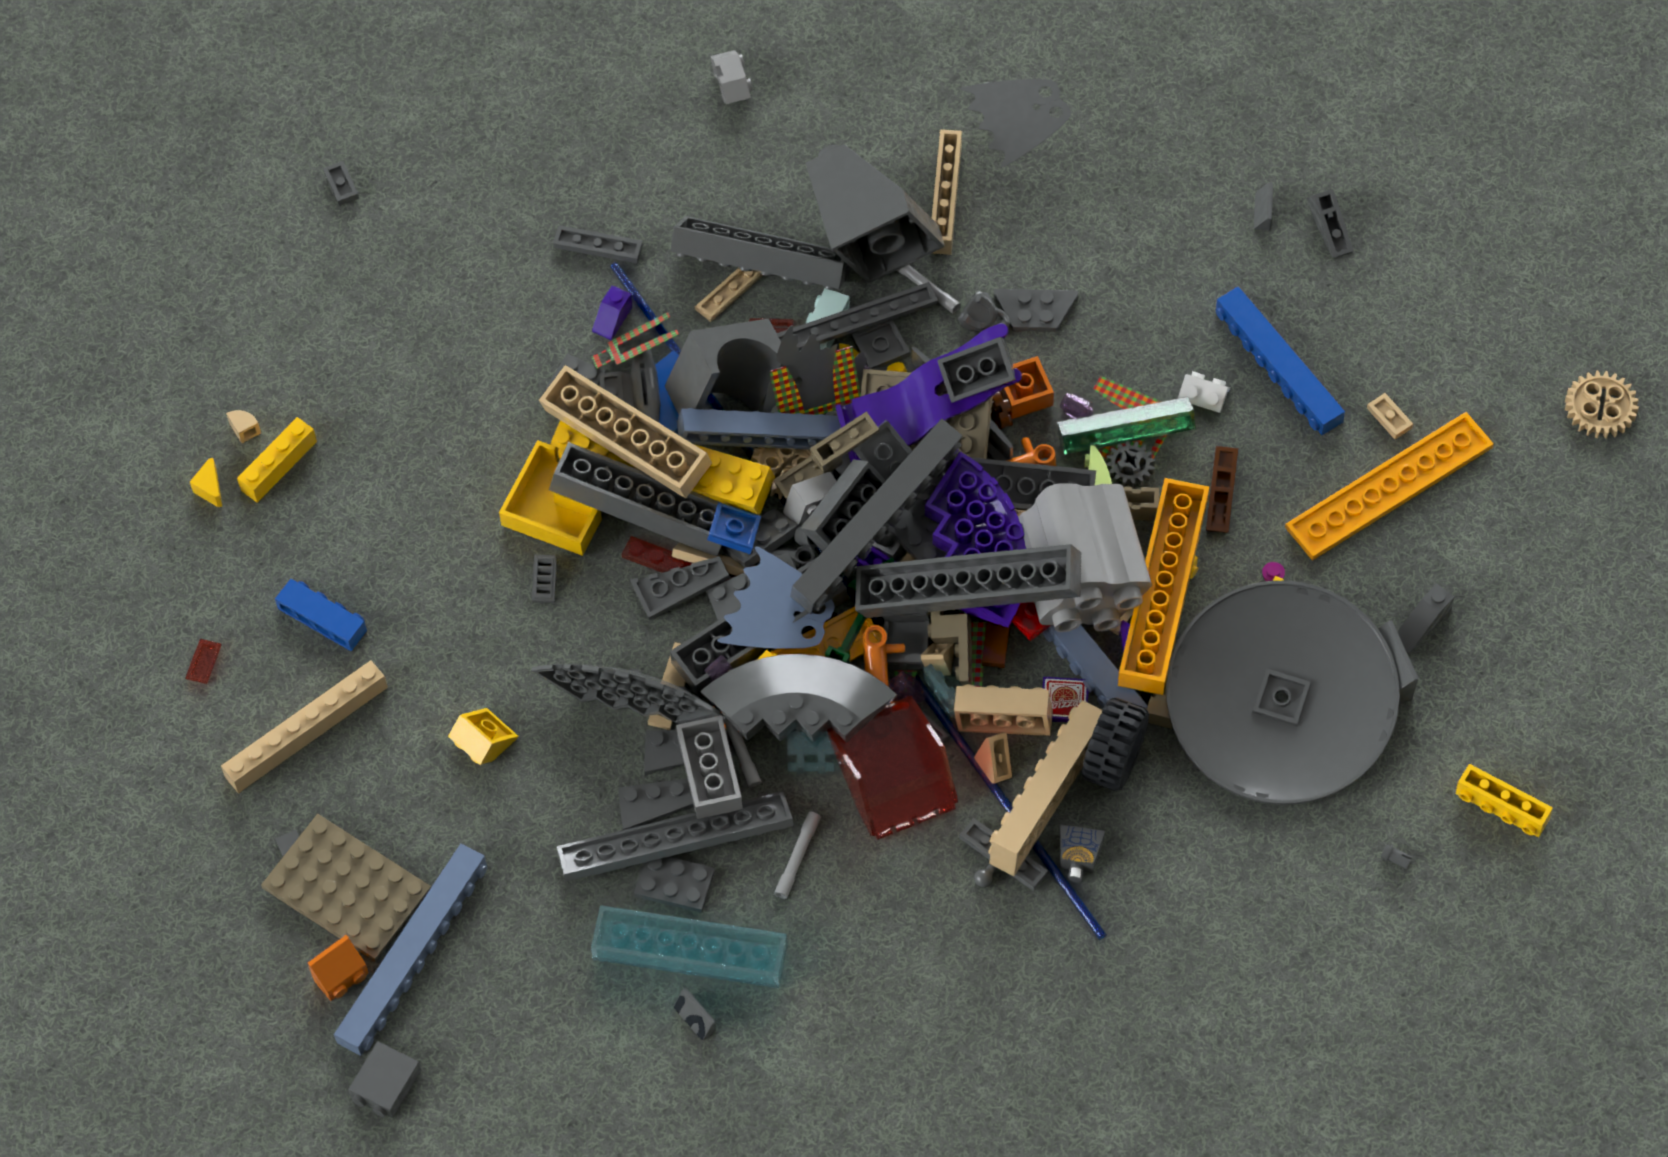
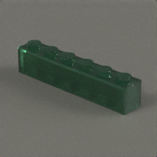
[1057,397,1196,454]

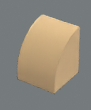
[226,410,261,443]

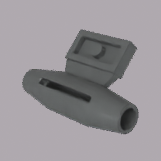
[599,349,661,423]

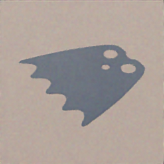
[717,547,835,648]

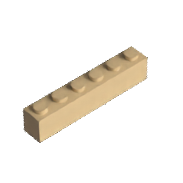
[932,130,962,255]

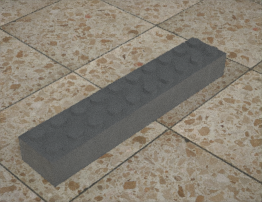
[790,418,963,614]
[855,544,1081,618]

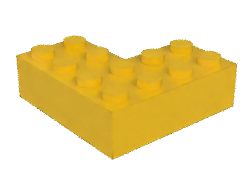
[499,440,602,556]

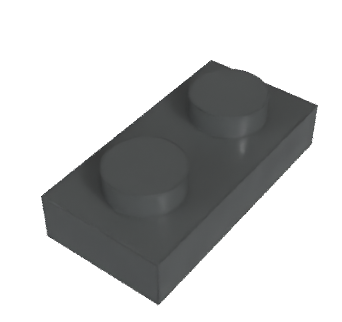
[323,161,359,206]

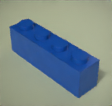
[275,579,367,651]

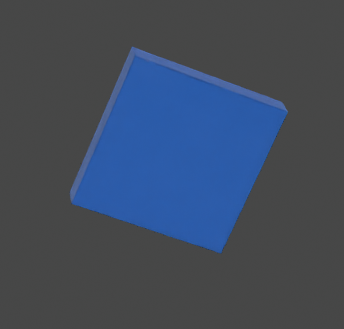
[707,502,761,554]

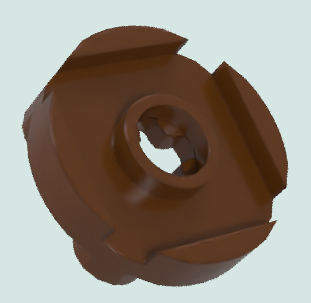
[991,390,1013,429]

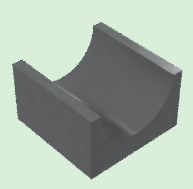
[665,318,783,415]

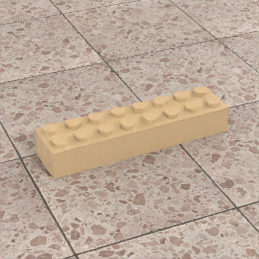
[539,365,712,499]
[988,700,1102,876]

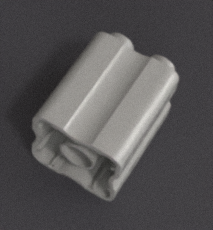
[1018,484,1152,632]

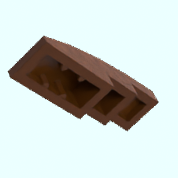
[1206,446,1238,533]
[982,621,1011,668]

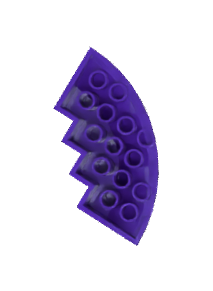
[925,451,1026,628]

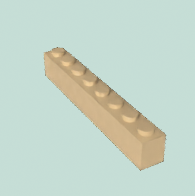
[221,660,388,793]

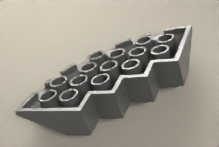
[700,654,897,743]
[531,664,721,724]

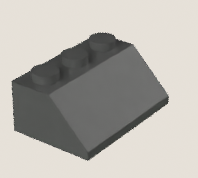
[937,337,1016,403]
[1378,620,1419,704]

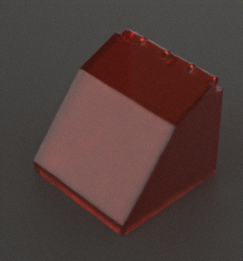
[826,696,958,840]

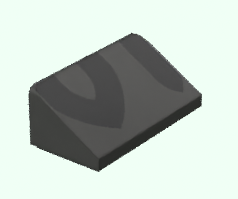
[674,988,716,1040]

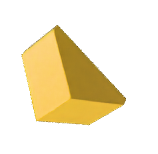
[190,458,222,507]

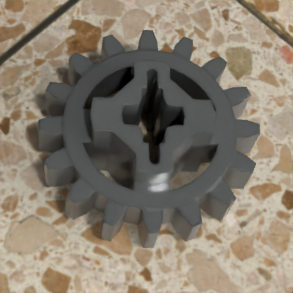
[1106,441,1155,489]

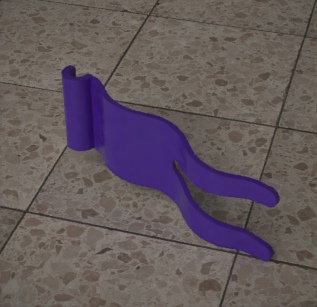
[835,323,1022,462]

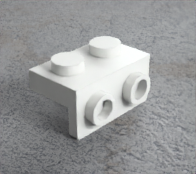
[1178,371,1230,413]

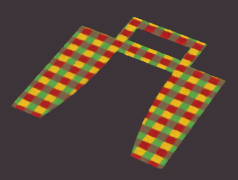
[770,346,861,415]

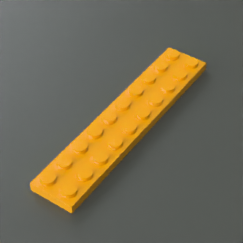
[1285,412,1494,561]

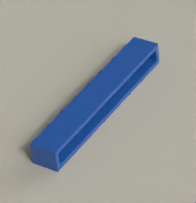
[1215,286,1345,435]

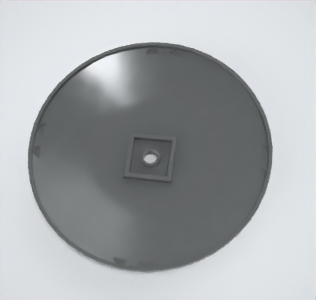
[1166,581,1400,805]

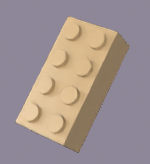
[954,684,1053,736]

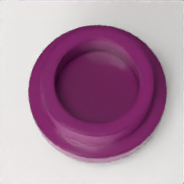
[1262,562,1285,581]

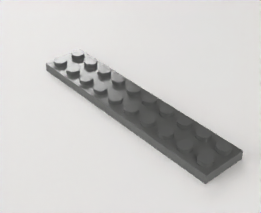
[557,791,794,882]

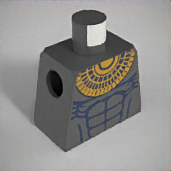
[1060,825,1105,882]

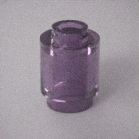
[1060,392,1095,422]

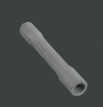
[897,264,961,314]
[720,713,762,787]
[774,812,821,899]

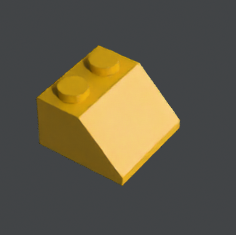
[448,708,518,765]

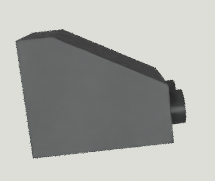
[806,144,945,283]

